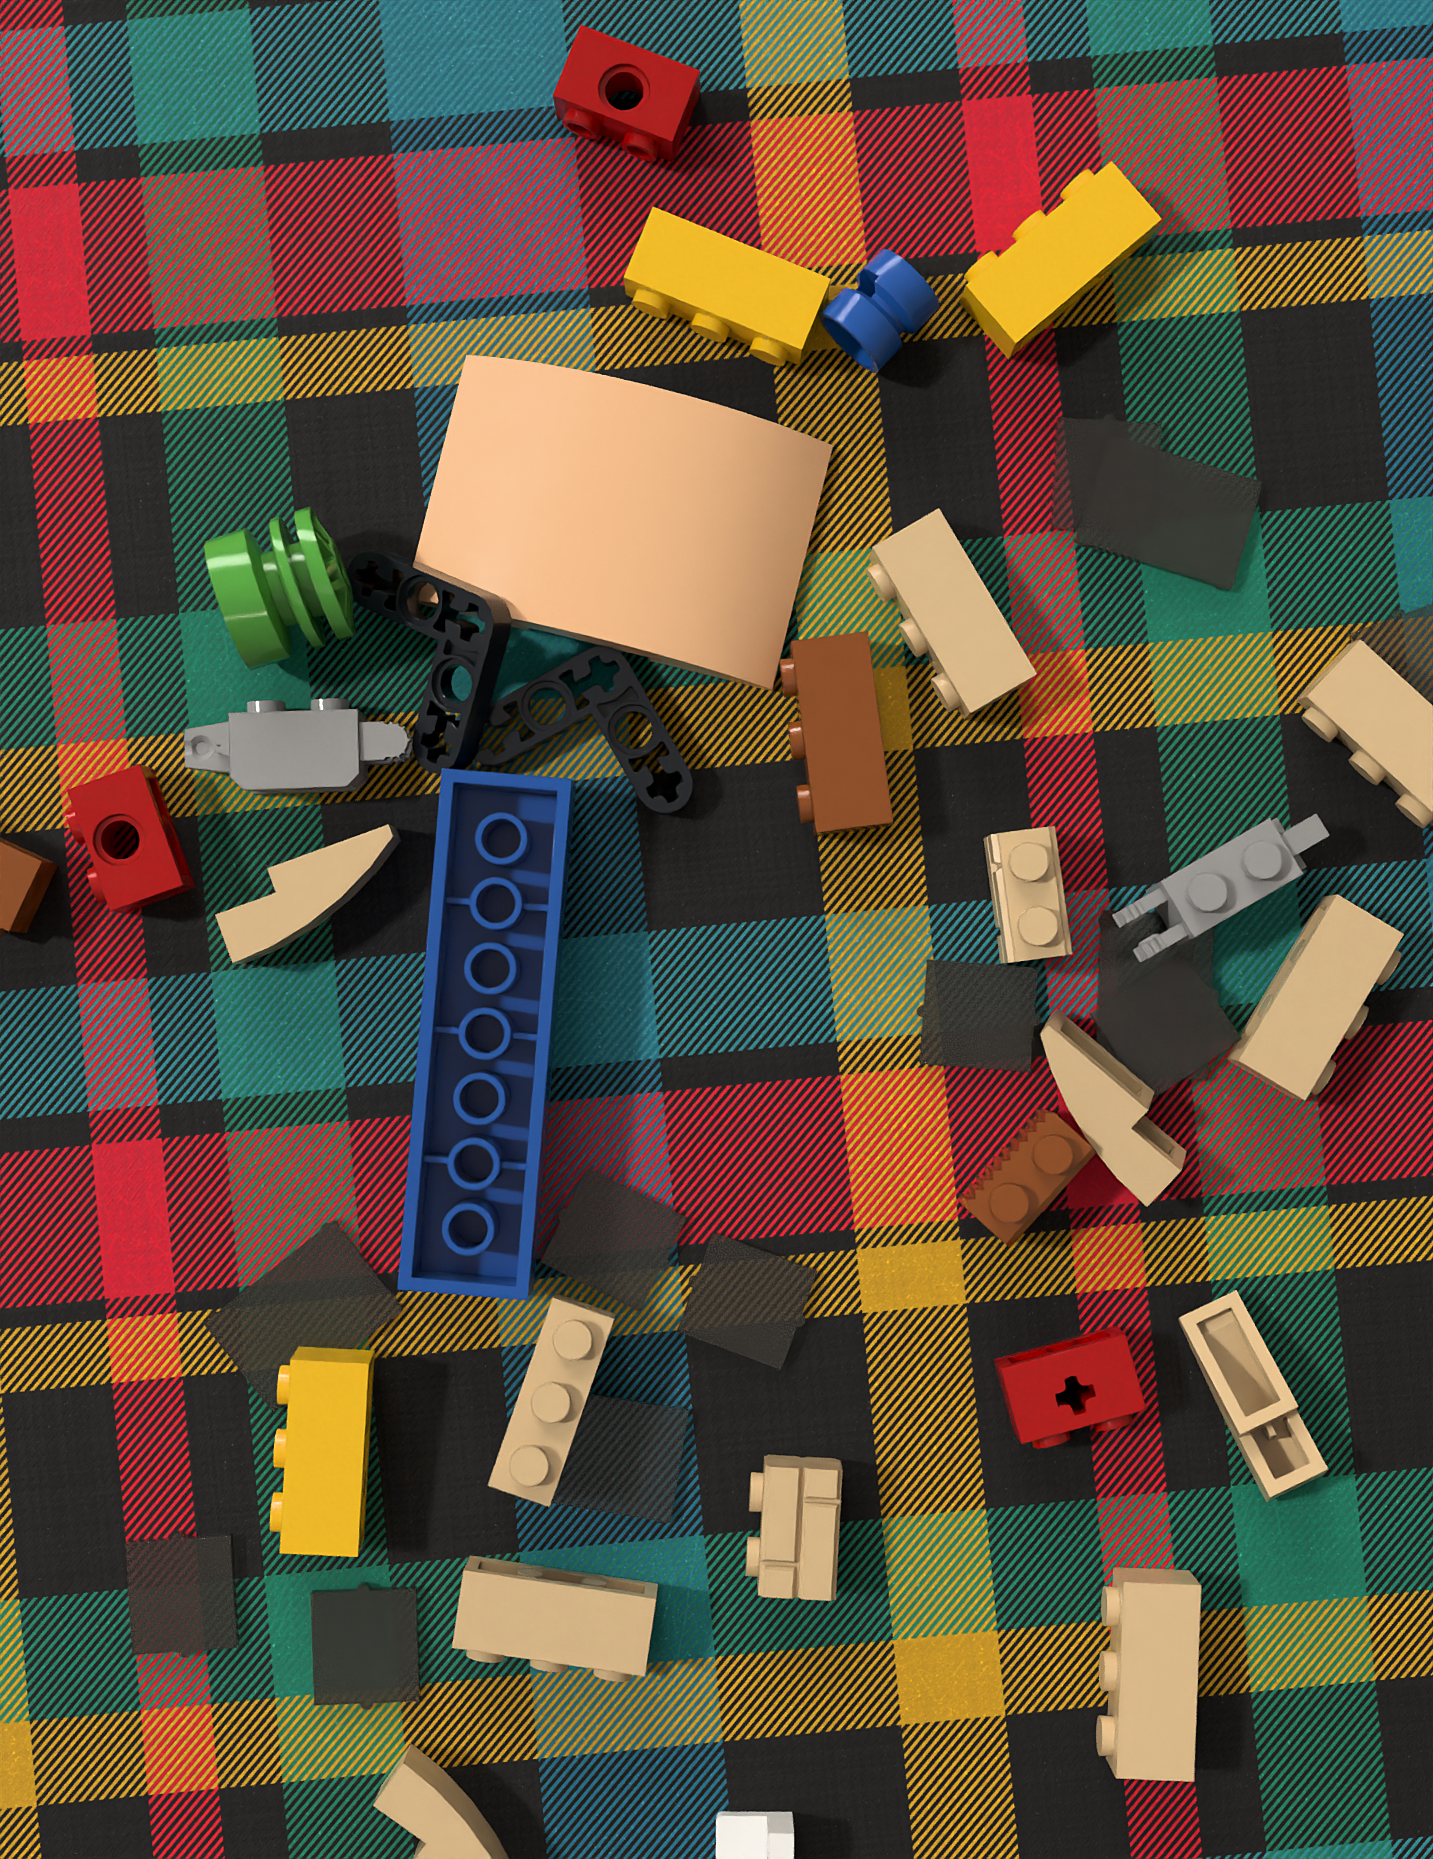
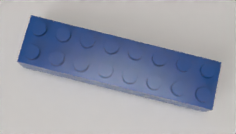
[397,768,576,1300]

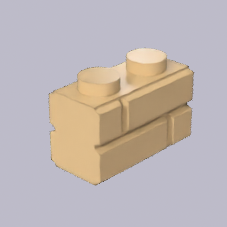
[984,826,1072,964]
[745,1455,843,1601]

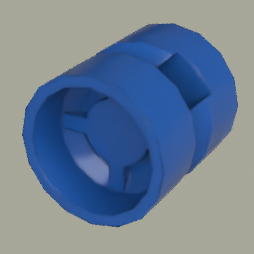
[819,248,940,373]

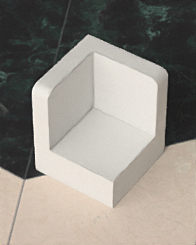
[716,1811,794,1859]

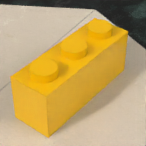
[960,161,1162,360]
[624,207,831,366]
[270,1346,375,1557]

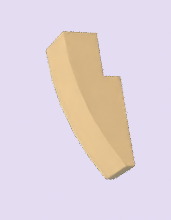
[215,824,401,964]
[1040,1009,1187,1207]
[1178,1290,1328,1502]
[373,1743,509,1859]

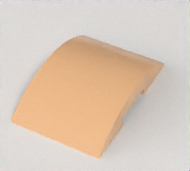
[414,355,833,691]

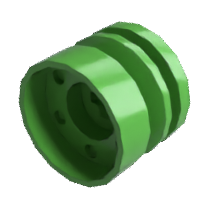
[204,506,356,670]

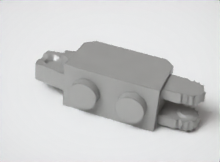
[184,698,414,795]
[1112,813,1330,962]

